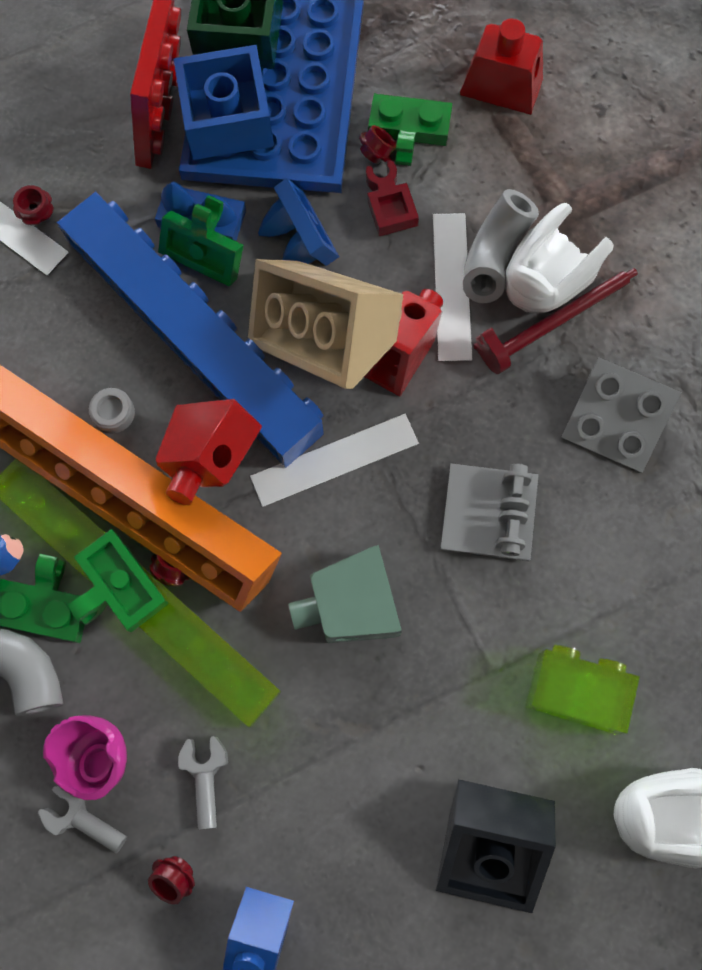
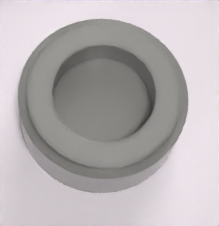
[89,388,135,433]

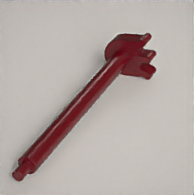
[473,268,638,375]

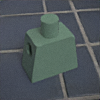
[288,545,402,643]

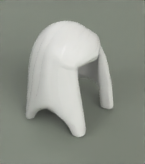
[505,203,614,313]
[613,768,702,868]

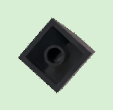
[436,779,556,913]

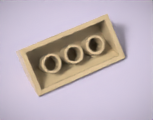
[248,259,403,389]

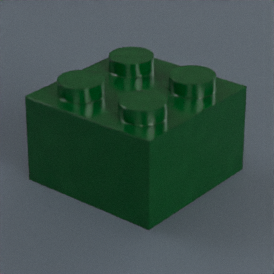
[187,0,283,69]

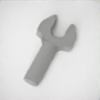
[178,736,228,829]
[38,786,127,854]

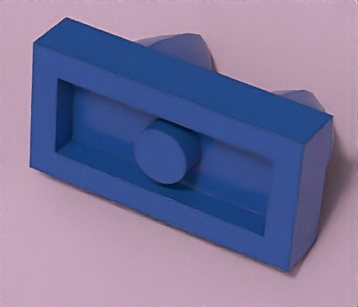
[258,178,339,266]
[155,181,246,241]

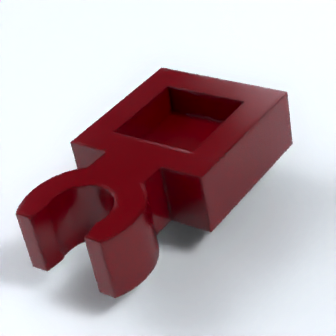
[366,160,419,236]

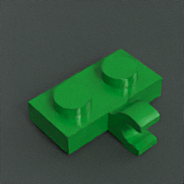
[368,93,453,166]
[158,195,244,286]
[67,529,169,632]
[0,554,85,643]

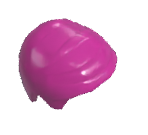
[43,715,127,800]

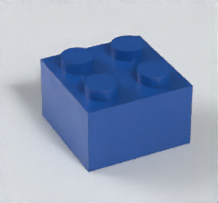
[173,45,274,160]

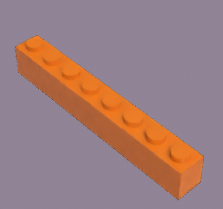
[0,365,282,612]

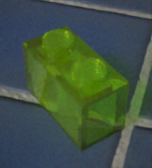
[525,645,640,735]

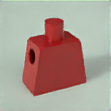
[460,18,543,115]
[364,289,443,397]
[155,399,262,505]

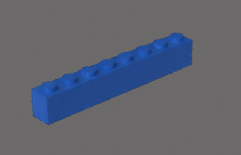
[57,191,324,468]

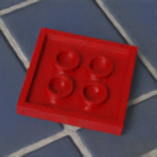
[130,0,181,169]

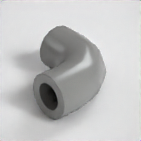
[462,189,539,303]
[0,629,64,716]

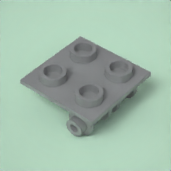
[561,357,682,473]
[440,463,538,561]

